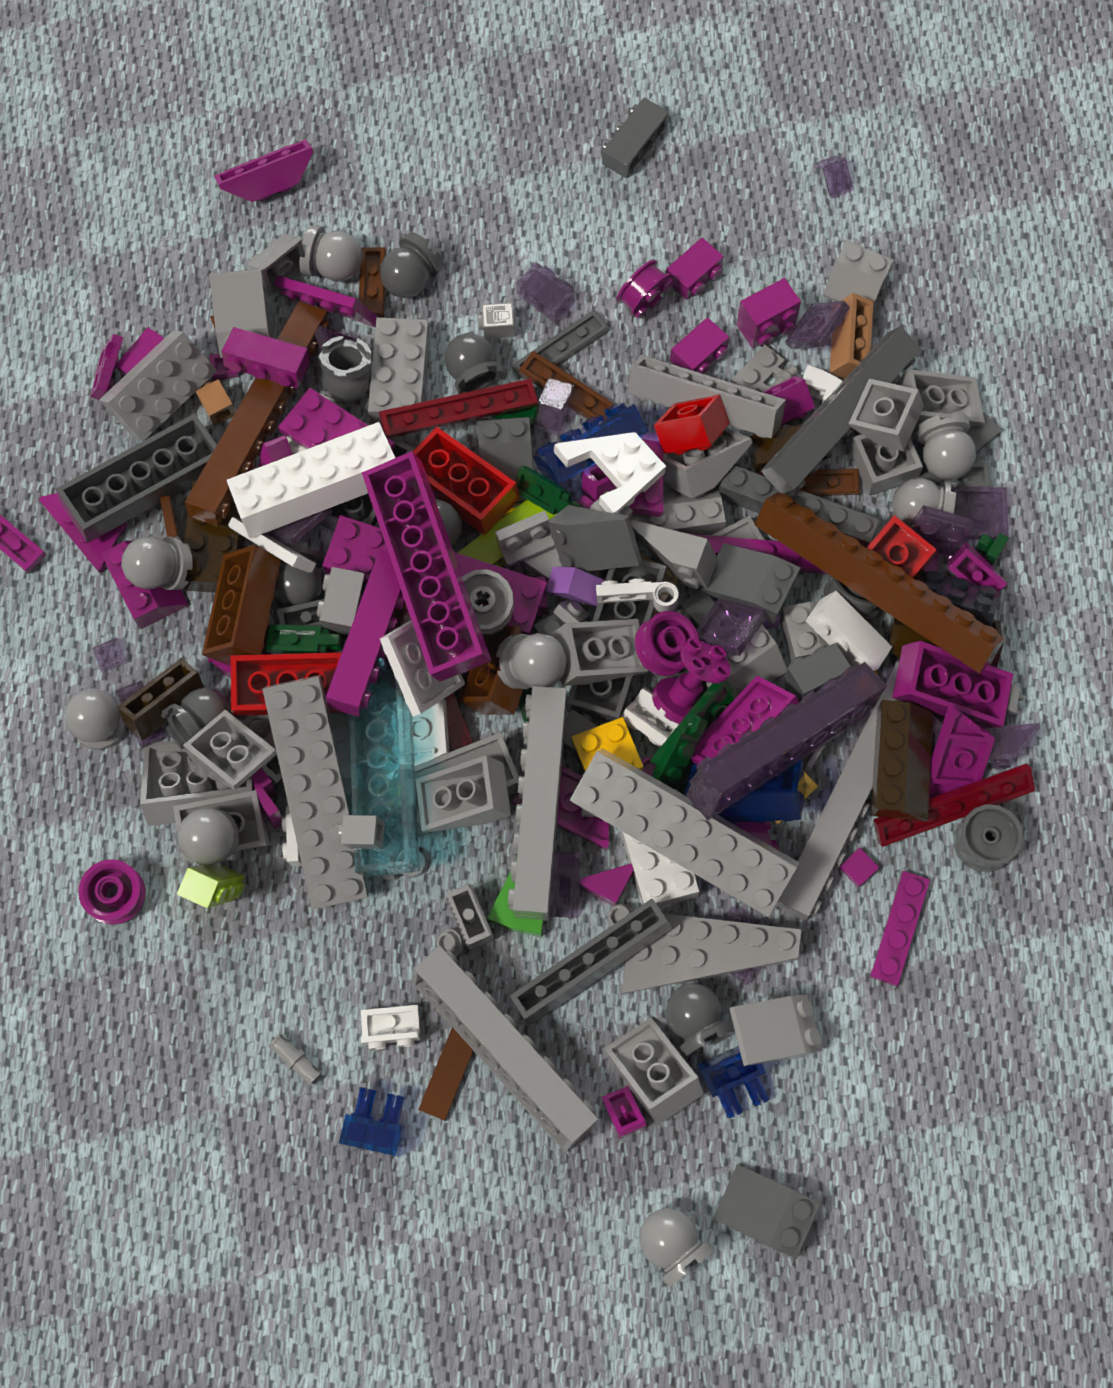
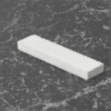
[228,517,316,573]

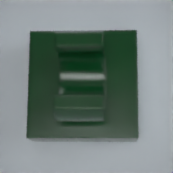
[975,533,1009,566]

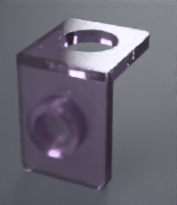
[813,155,853,198]

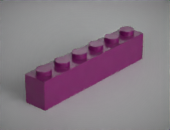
[326,549,405,717]

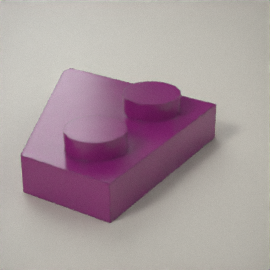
[90,334,123,400]

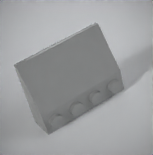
[140,740,255,826]

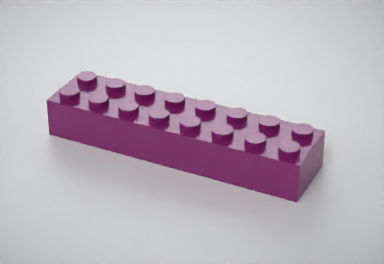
[362,451,491,682]
[322,515,547,635]

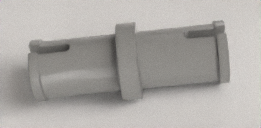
[268,1033,322,1086]

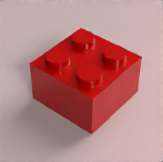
[654,394,730,455]
[867,515,939,580]

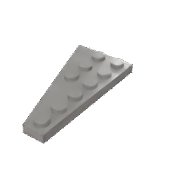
[621,913,802,995]

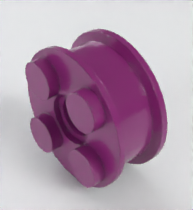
[616,259,674,319]
[635,611,699,676]
[78,859,146,925]

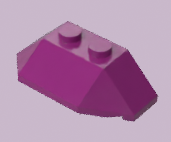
[214,139,313,202]

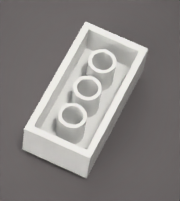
[620,830,699,908]

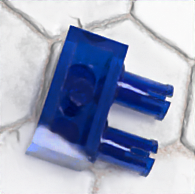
[697,1046,770,1118]
[339,1087,406,1158]

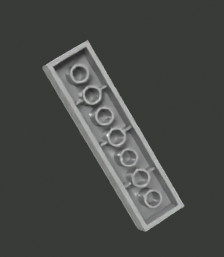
[263,675,369,910]
[508,686,567,921]
[570,749,800,917]
[412,946,598,1153]

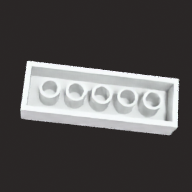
[227,422,395,538]

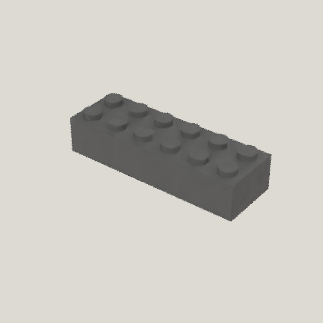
[56,413,217,543]
[567,559,667,722]

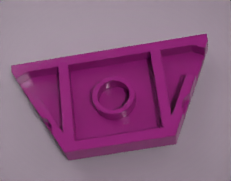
[39,493,128,573]
[929,706,996,799]
[512,766,609,851]

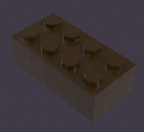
[184,481,245,593]

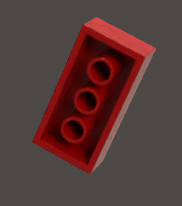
[413,427,520,535]
[231,652,345,716]

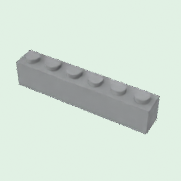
[628,355,786,438]

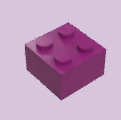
[736,277,801,349]

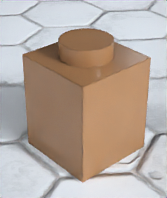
[196,379,236,426]

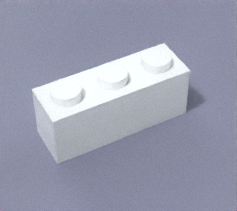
[806,591,892,677]

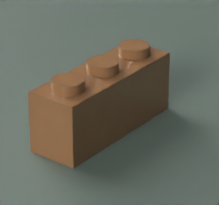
[829,293,873,379]

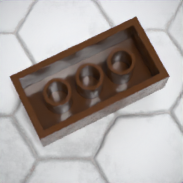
[202,545,281,666]

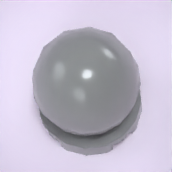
[299,225,363,282]
[916,412,976,481]
[892,478,956,534]
[121,536,192,590]
[496,633,567,689]
[65,689,126,750]
[178,808,239,865]
[639,1208,714,1287]

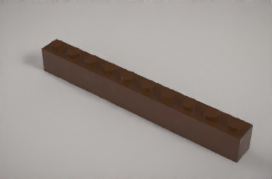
[185,301,330,527]
[754,492,1005,674]

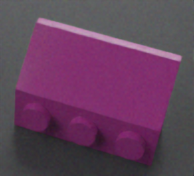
[101,541,189,629]

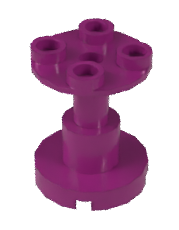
[652,638,731,724]

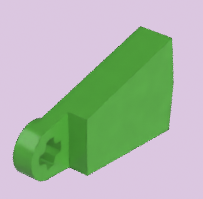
[487,859,544,937]

